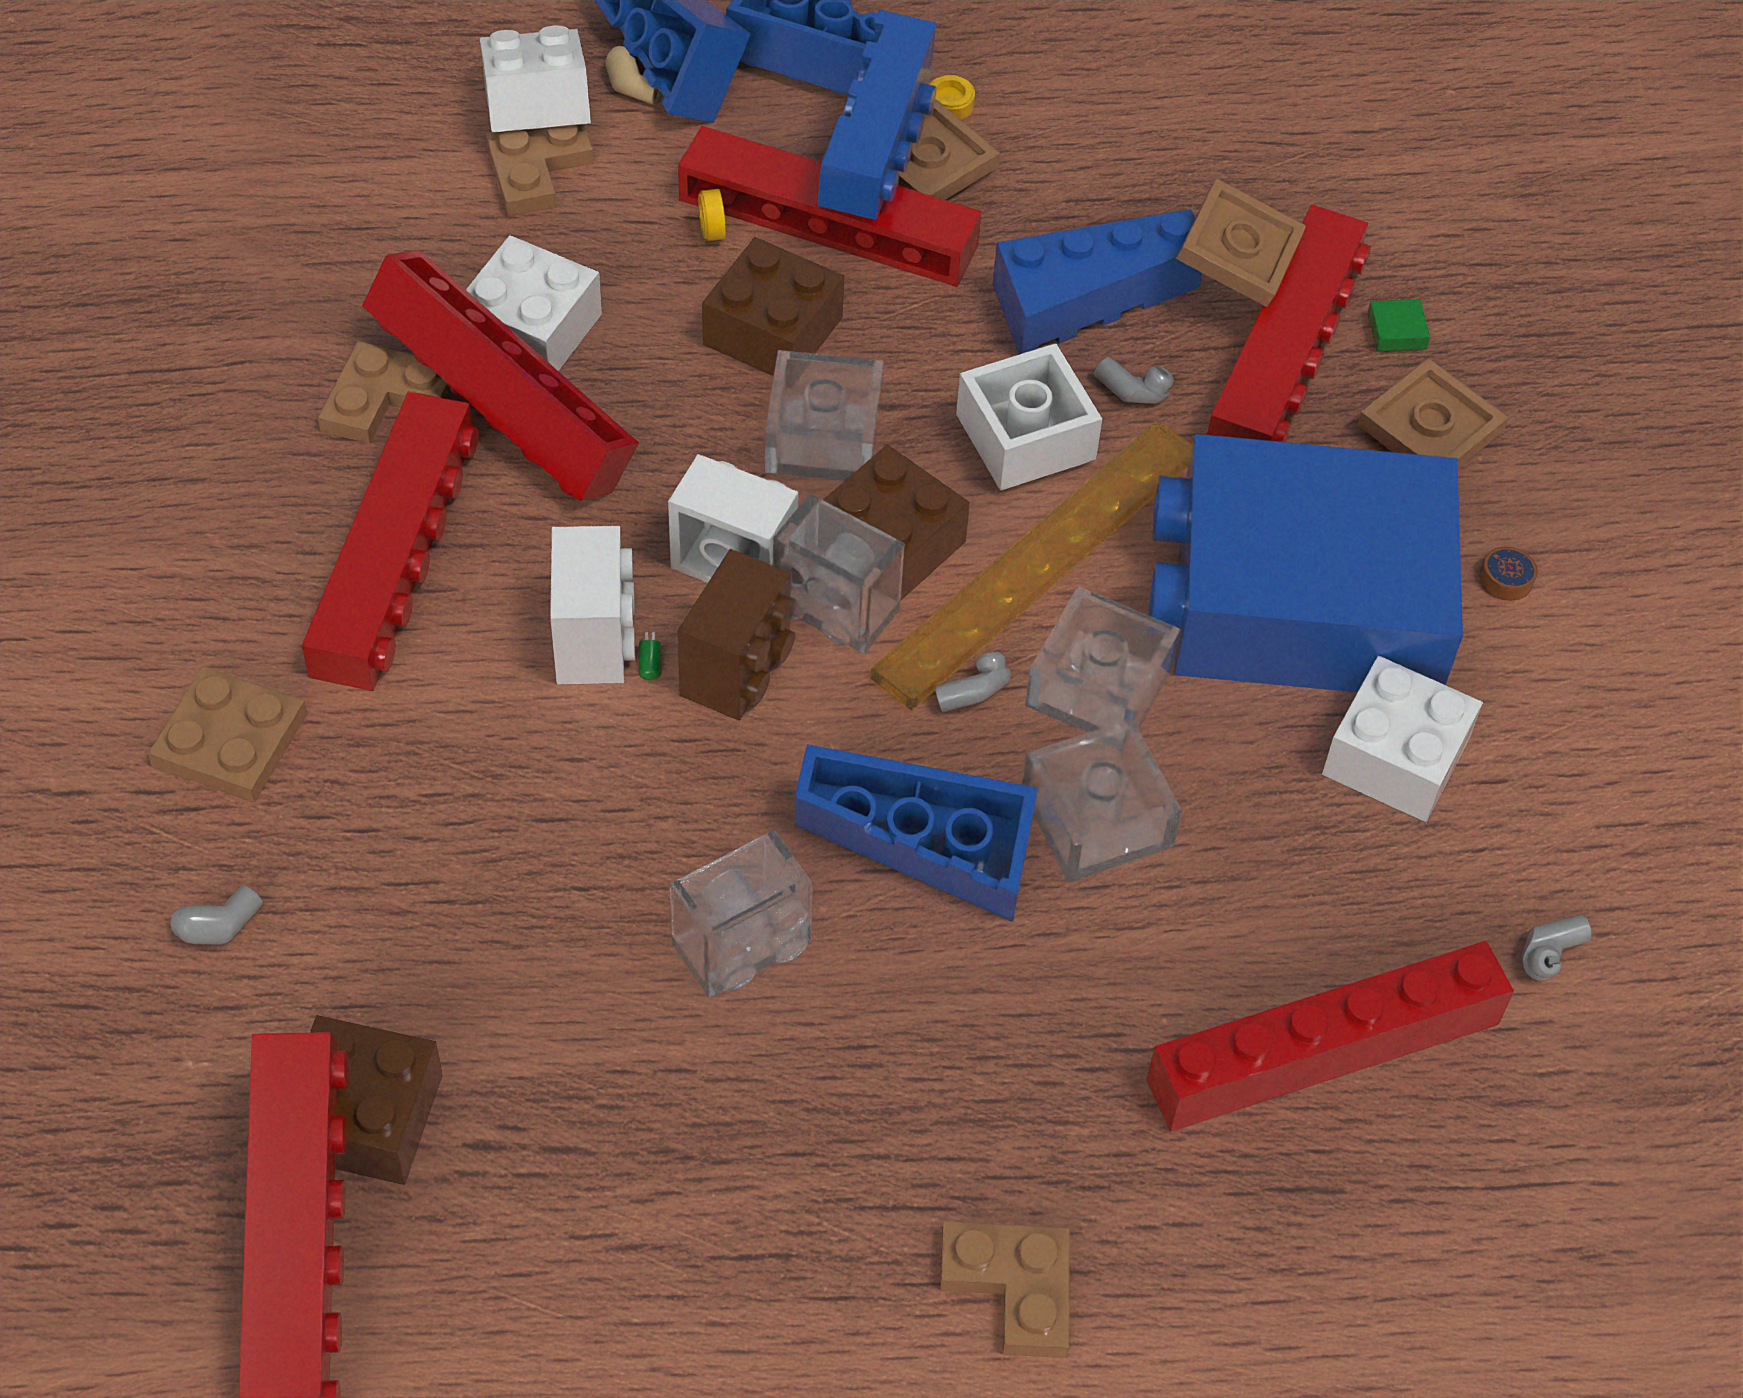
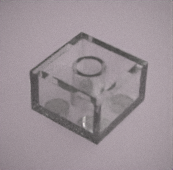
[765,350,884,481]
[773,494,905,654]
[1025,586,1181,750]
[1022,718,1182,882]
[670,830,813,998]

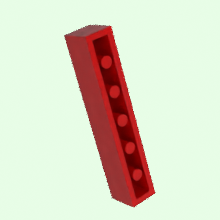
[678,125,982,287]
[1207,204,1371,442]
[362,250,639,502]
[302,391,479,691]
[1146,940,1514,1132]
[239,1032,349,1398]

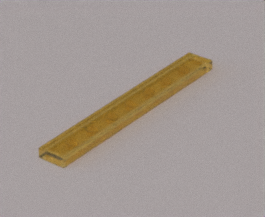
[871,420,1192,711]

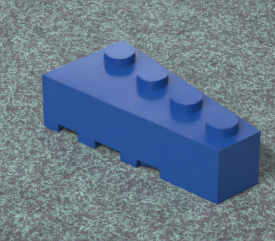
[595,0,751,123]
[726,0,877,94]
[817,9,937,220]
[992,209,1202,355]
[795,744,1038,922]

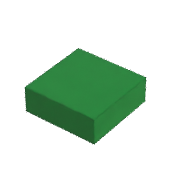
[1367,299,1430,351]

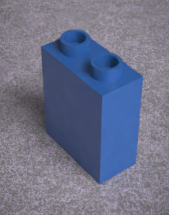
[1148,434,1463,693]

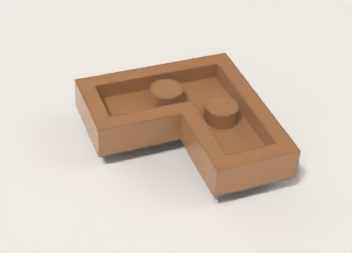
[485,124,594,216]
[318,341,452,444]
[940,1221,1070,1358]

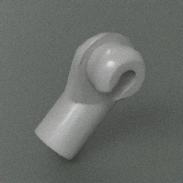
[1094,357,1174,404]
[935,652,1011,713]
[170,885,263,945]
[1521,914,1592,981]

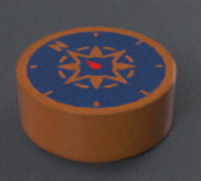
[1479,547,1538,600]

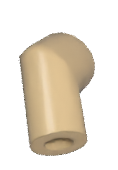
[605,46,661,105]

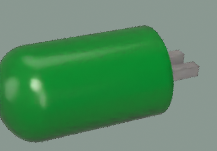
[639,632,661,680]

